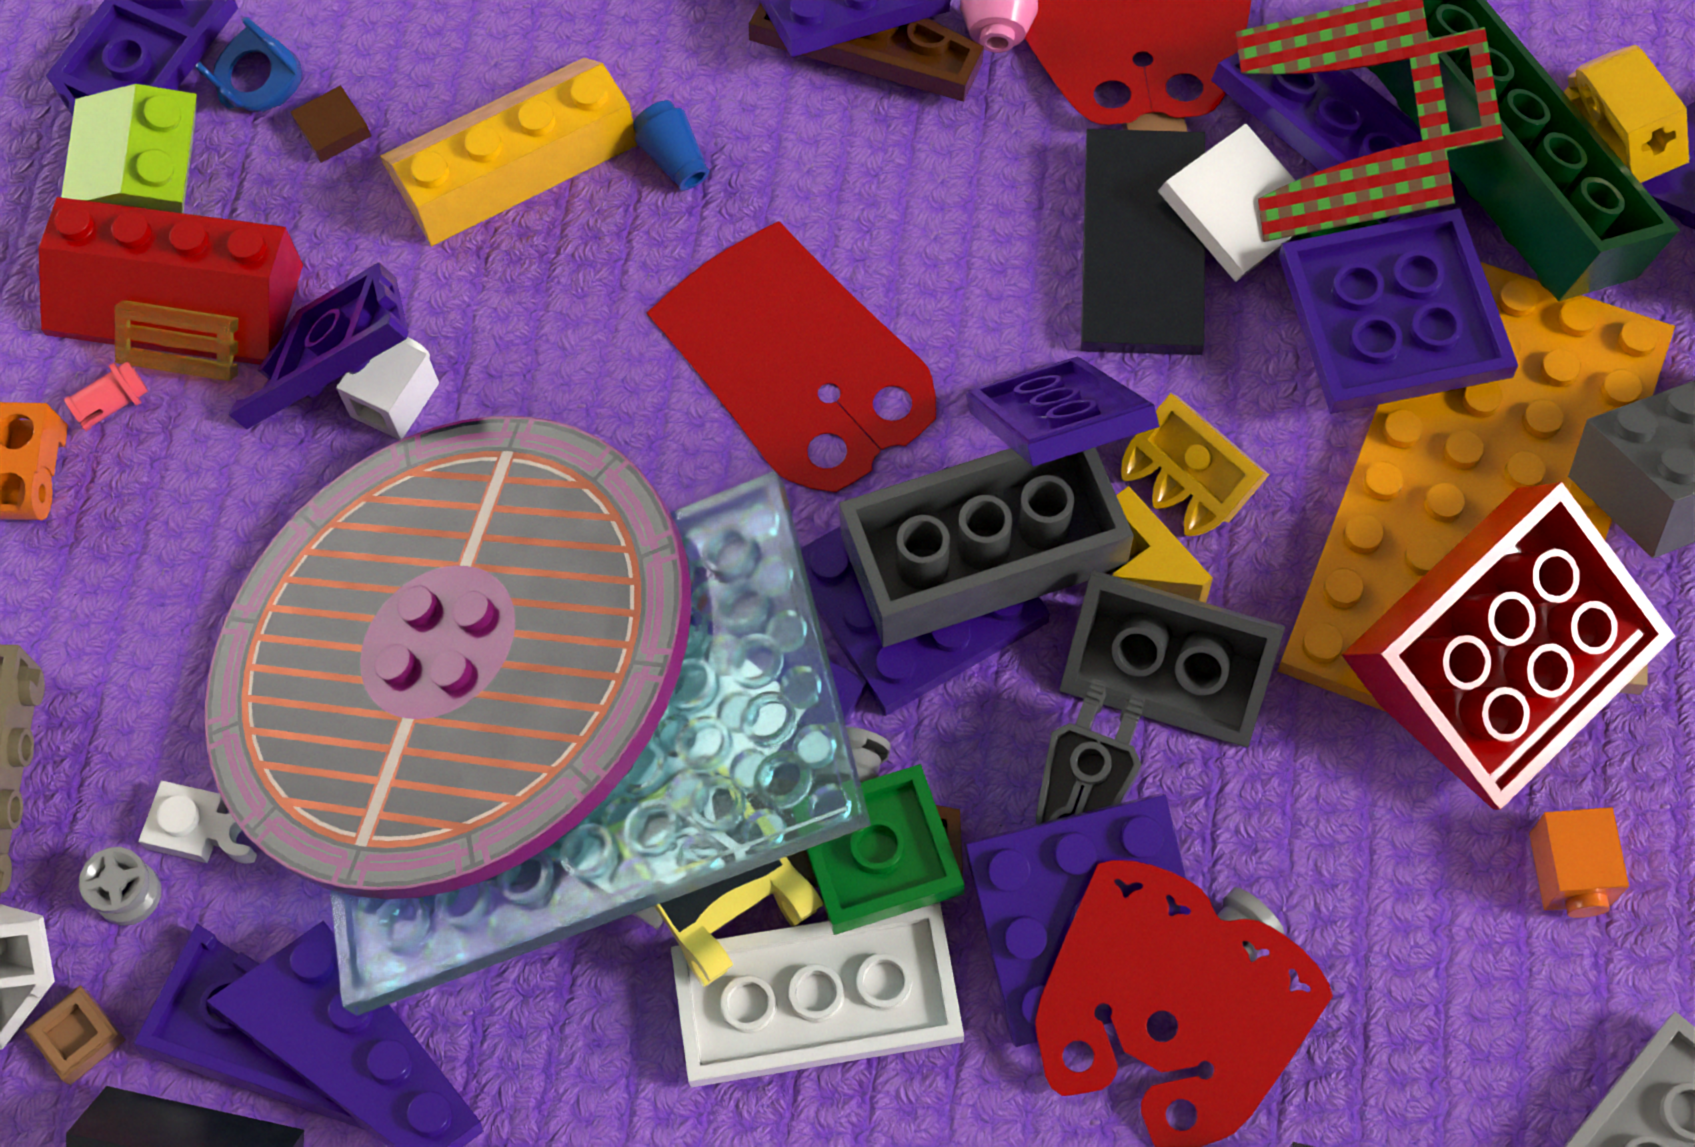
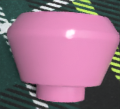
[960,0,1038,53]

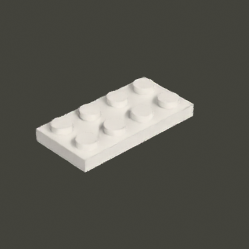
[671,903,964,1088]

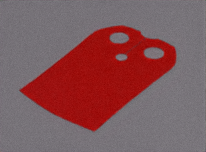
[647,221,936,493]

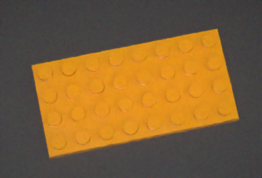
[1277,262,1675,712]

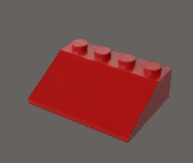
[1341,482,1675,810]

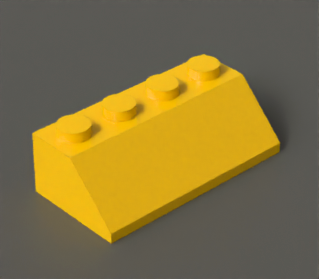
[380,57,638,247]

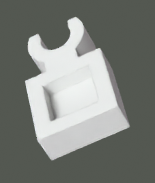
[138,780,257,864]

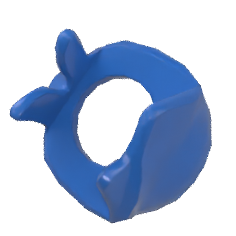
[195,17,302,112]

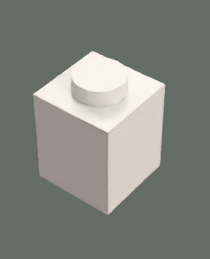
[336,337,439,440]

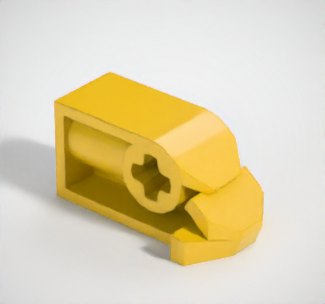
[1564,45,1689,183]

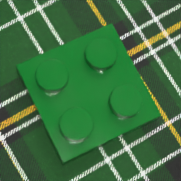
[792,764,964,935]

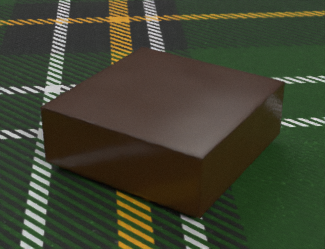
[290,85,371,163]

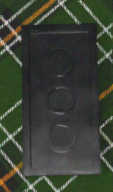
[1080,129,1205,355]

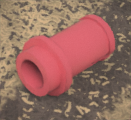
[64,361,149,432]

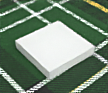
[1158,124,1297,282]

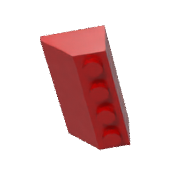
[38,197,303,365]

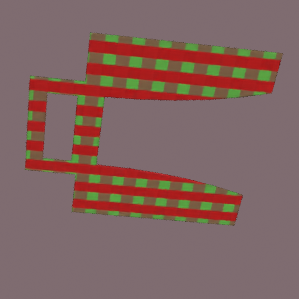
[1236,0,1503,242]

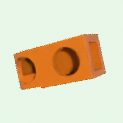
[0,402,68,521]

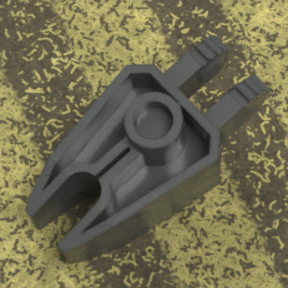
[1036,678,1147,824]

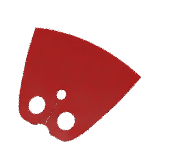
[1025,0,1252,125]

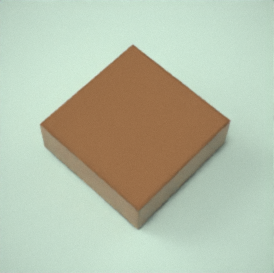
[24,985,126,1085]

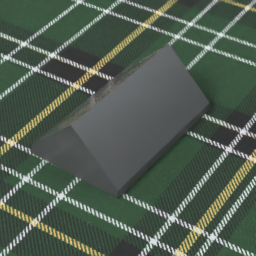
[1059,570,1285,748]

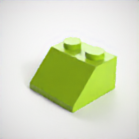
[61,84,197,213]

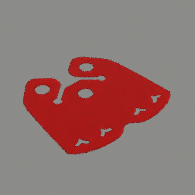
[1035,860,1333,1147]

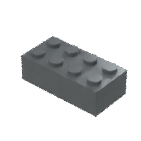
[1568,380,1695,559]
[839,447,1134,647]

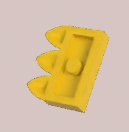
[1121,393,1270,536]

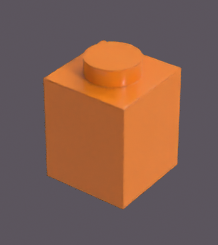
[1529,807,1629,918]

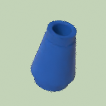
[633,100,710,191]

